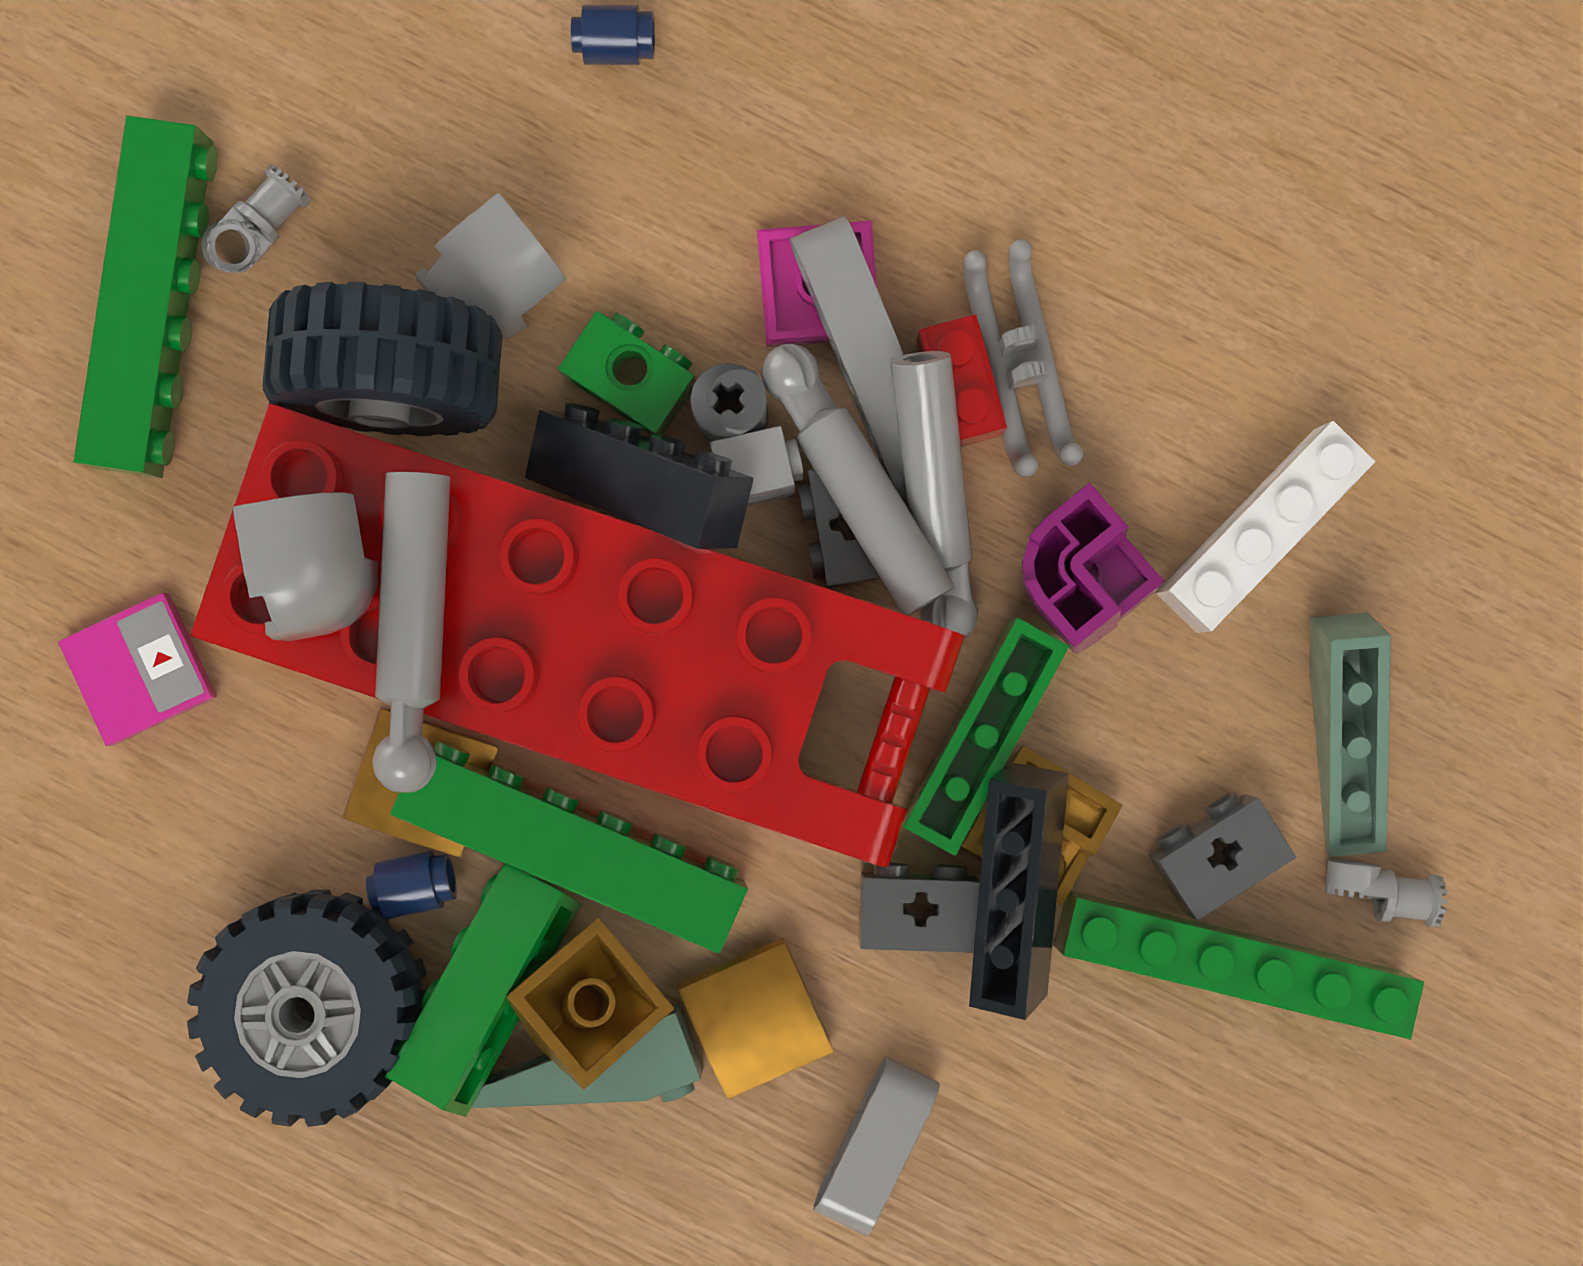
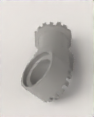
[201,165,311,273]
[1324,860,1447,927]

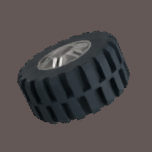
[262,282,503,436]
[187,890,427,1127]

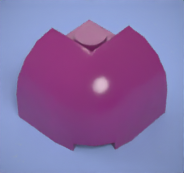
[1022,482,1165,654]

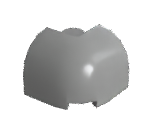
[415,192,567,338]
[233,493,379,641]

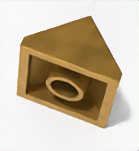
[506,917,675,1090]

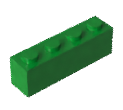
[902,617,1070,856]
[386,863,582,1117]

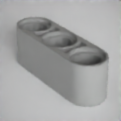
[813,1057,940,1236]

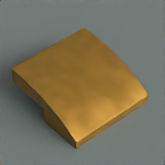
[342,707,498,857]
[960,745,1123,907]
[677,937,834,1099]

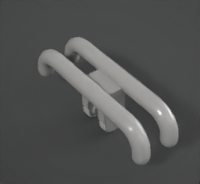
[963,239,1084,477]

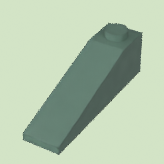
[1310,612,1391,857]
[471,1003,703,1108]

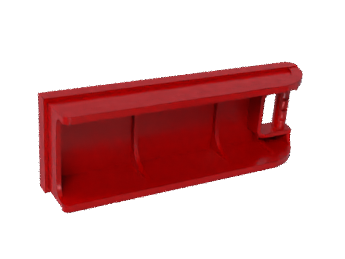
[190,403,965,867]

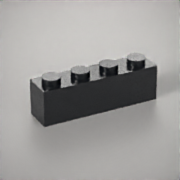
[525,403,754,549]
[969,762,1069,1020]

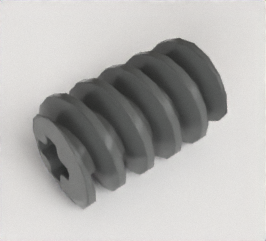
[690,363,768,442]

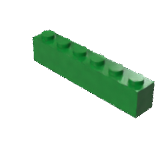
[73,115,217,478]
[389,740,748,954]
[1053,891,1424,1040]

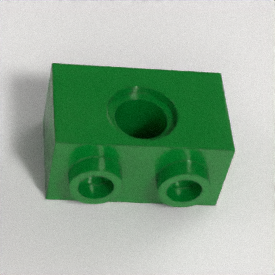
[558,311,696,435]

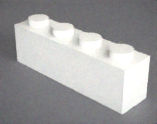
[1156,421,1376,633]

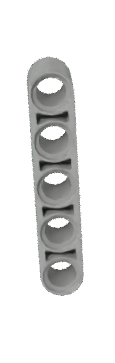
[790,216,907,502]

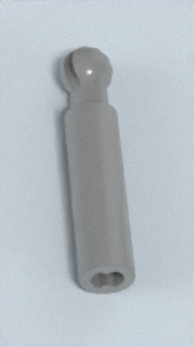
[761,344,955,616]
[891,351,978,638]
[372,472,450,793]

